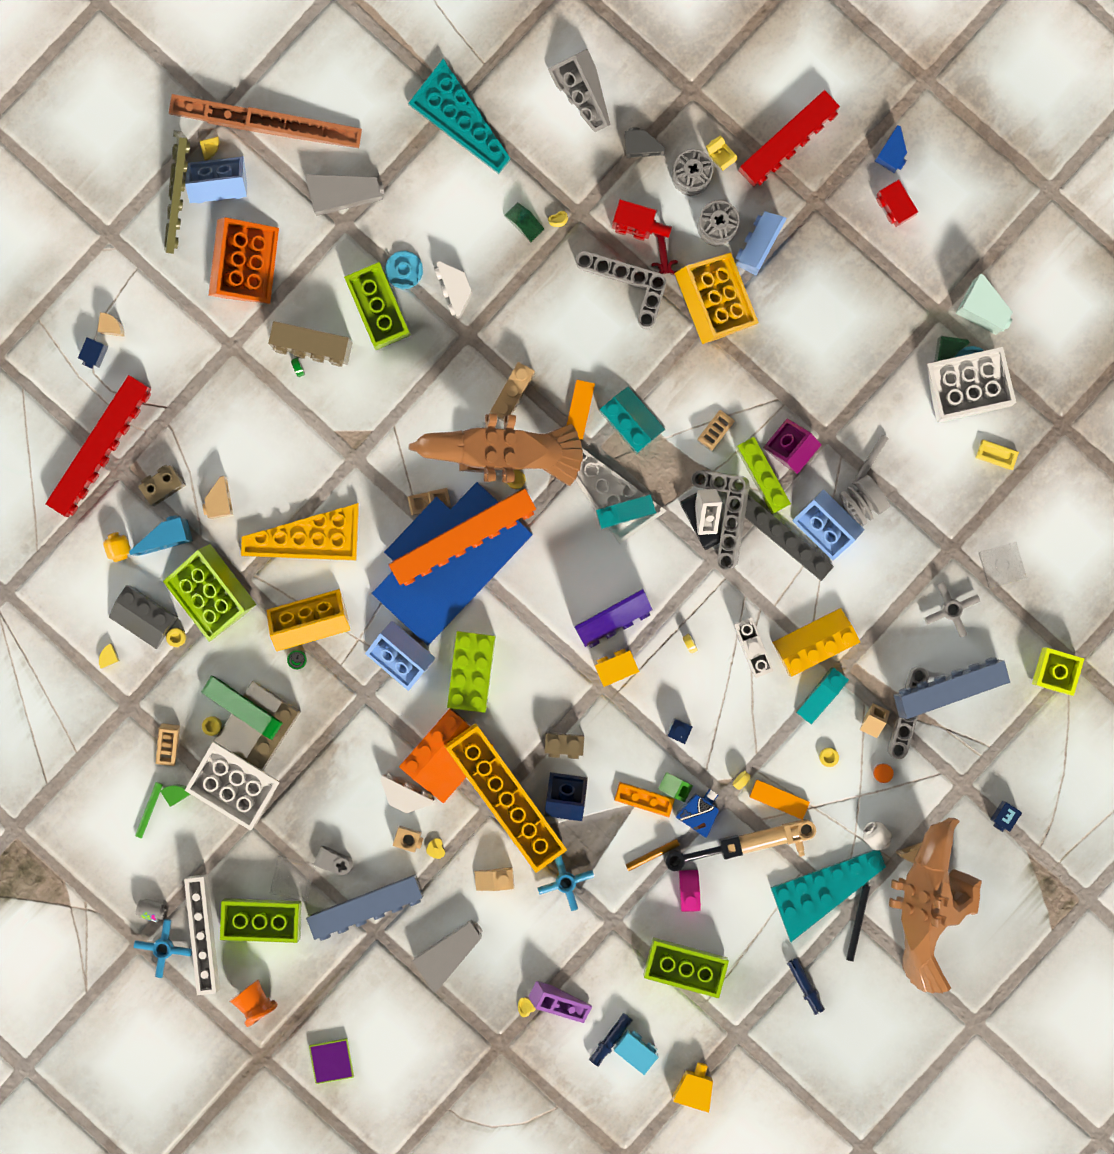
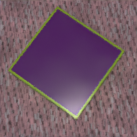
[309,1038,354,1084]

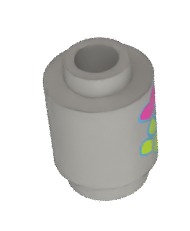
[136,899,166,923]

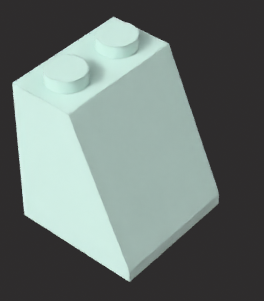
[955,274,1013,335]

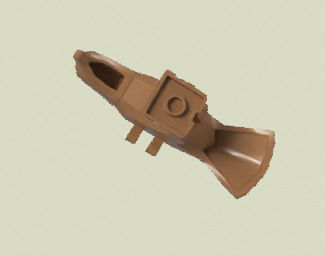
[408,413,583,486]
[889,818,982,993]

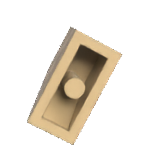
[203,476,233,519]
[474,867,514,891]

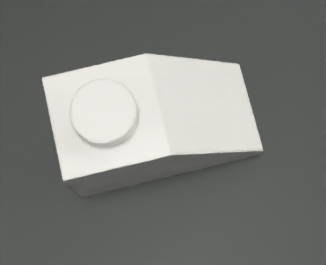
[695,489,722,535]

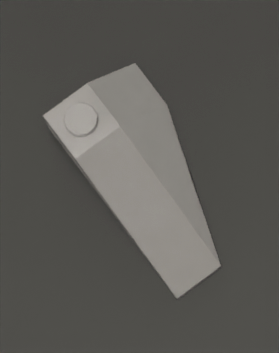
[548,49,610,132]

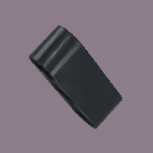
[680,493,721,551]

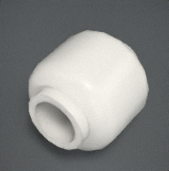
[863,822,892,850]

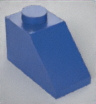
[875,125,907,173]

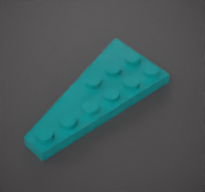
[408,59,511,174]
[770,850,886,942]

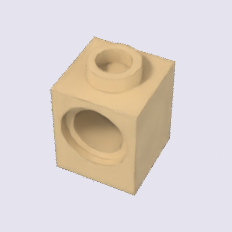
[393,826,424,853]

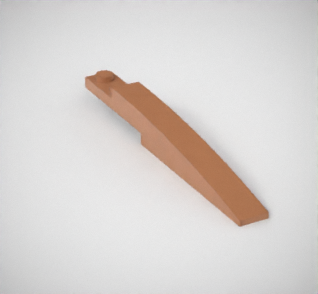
[169,94,362,148]

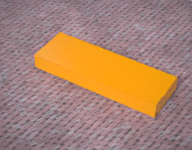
[566,380,595,440]
[749,779,810,820]
[614,782,675,817]

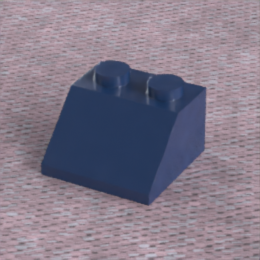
[544,772,588,821]

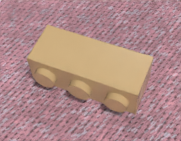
[490,362,535,421]

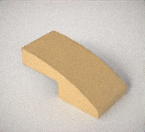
[408,488,451,515]

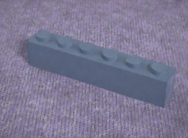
[893,657,1011,719]
[306,874,424,941]

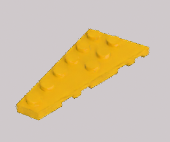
[241,503,359,561]

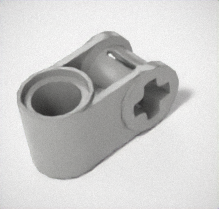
[314,846,353,875]

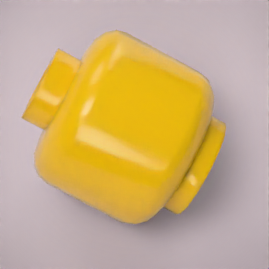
[103,532,131,562]

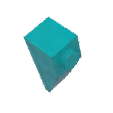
[596,495,656,530]
[796,667,849,725]

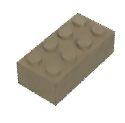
[268,321,353,367]

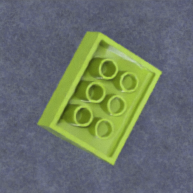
[163,544,257,642]

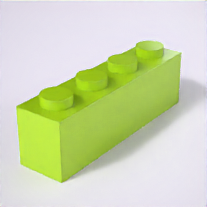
[735,437,791,514]

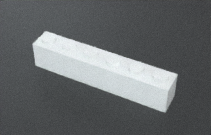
[184,874,220,995]

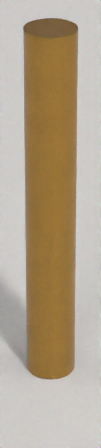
[625,839,680,871]

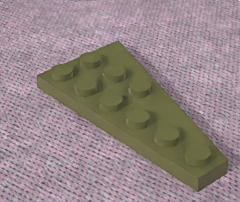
[164,130,190,254]

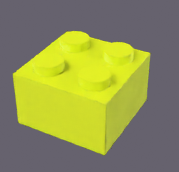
[1032,647,1084,696]

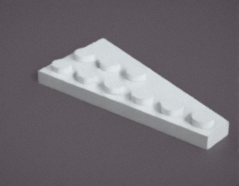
[575,448,667,544]

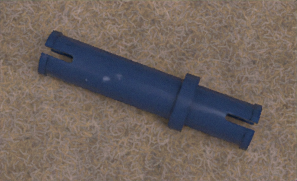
[787,958,825,1015]
[589,1012,633,1067]

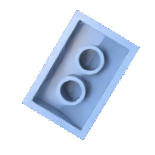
[185,156,247,203]
[735,211,787,276]
[792,489,865,560]
[365,621,436,691]

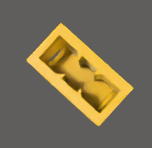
[672,1062,713,1113]

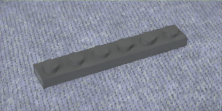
[734,495,834,581]

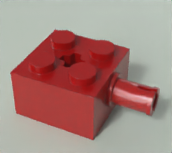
[612,199,672,241]

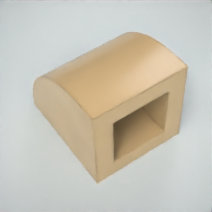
[98,312,124,337]
[860,703,890,738]

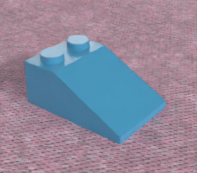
[129,515,193,556]

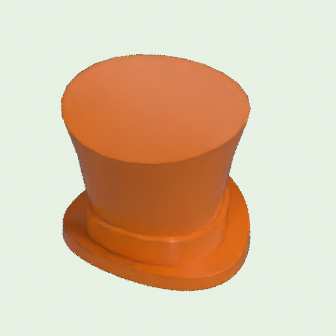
[229,979,278,1027]

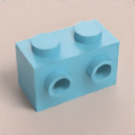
[613,1029,659,1075]

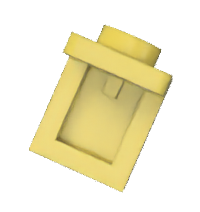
[706,135,738,171]

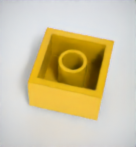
[594,648,639,687]

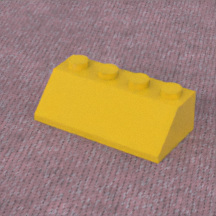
[266,589,350,651]
[772,608,860,677]

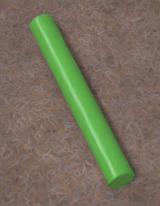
[135,782,163,838]

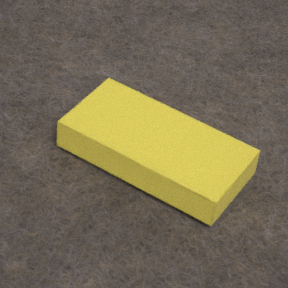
[976,440,1019,470]

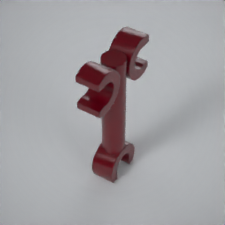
[651,233,679,275]

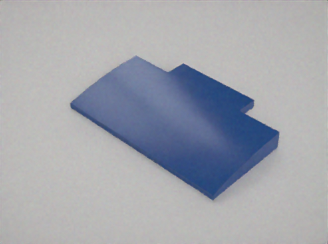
[371,482,533,646]

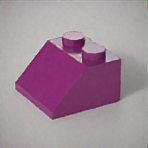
[763,418,822,474]

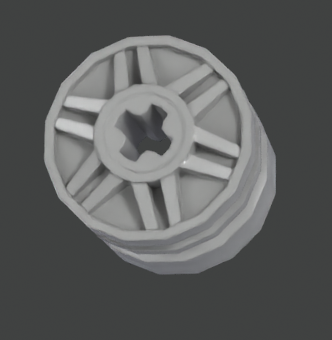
[672,149,714,196]
[697,200,740,246]
[839,475,890,526]

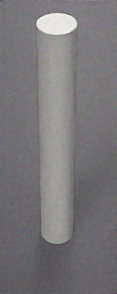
[852,435,889,487]

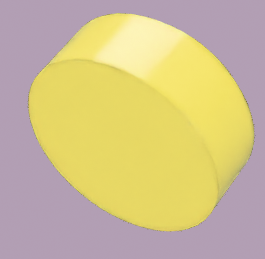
[507,470,526,489]
[166,628,186,647]
[683,634,698,653]
[202,716,222,736]
[819,748,839,767]
[732,771,751,789]

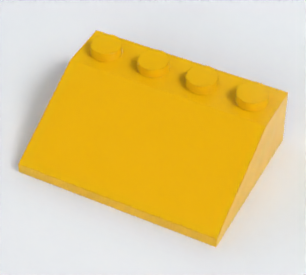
[674,252,759,344]

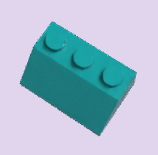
[599,387,666,455]

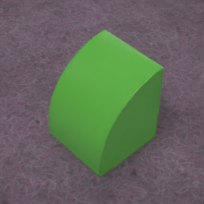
[658,772,693,803]
[160,784,191,807]

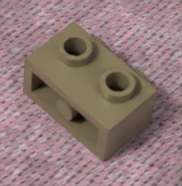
[138,465,186,506]
[545,733,584,759]

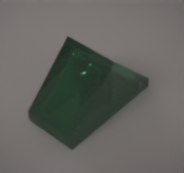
[504,202,545,243]
[934,336,970,362]

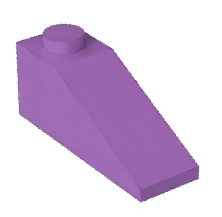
[528,981,592,1023]

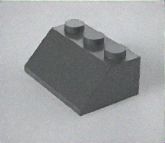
[109,585,178,649]

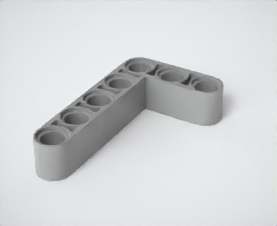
[576,251,666,329]
[691,470,750,570]

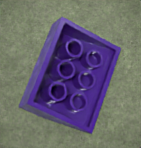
[574,589,653,649]

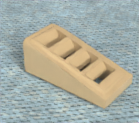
[697,410,735,452]
[156,723,180,766]

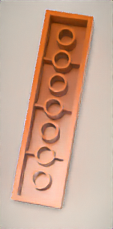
[388,489,536,586]

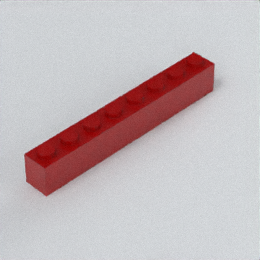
[45,375,151,517]

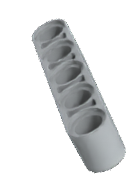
[888,667,929,759]

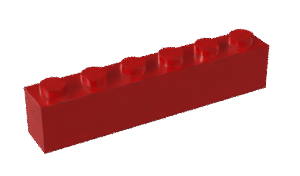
[738,90,840,187]

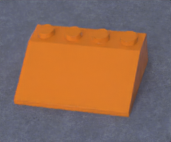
[208,217,279,304]
[399,708,494,803]

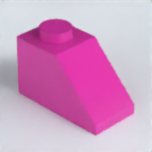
[679,870,701,912]

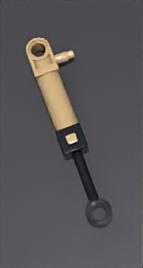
[665,819,816,871]

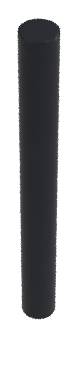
[846,885,871,962]

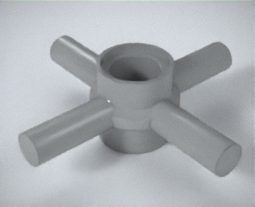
[924,582,980,637]

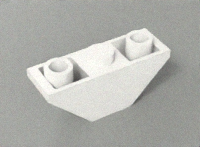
[435,261,472,319]
[734,617,773,678]
[380,773,435,813]

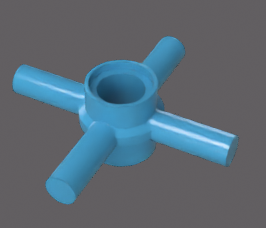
[537,855,594,911]
[134,919,192,978]

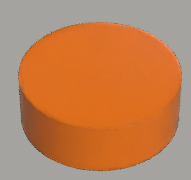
[873,763,893,783]

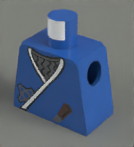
[675,789,719,838]

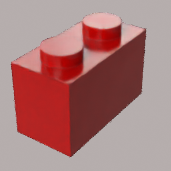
[876,179,918,227]

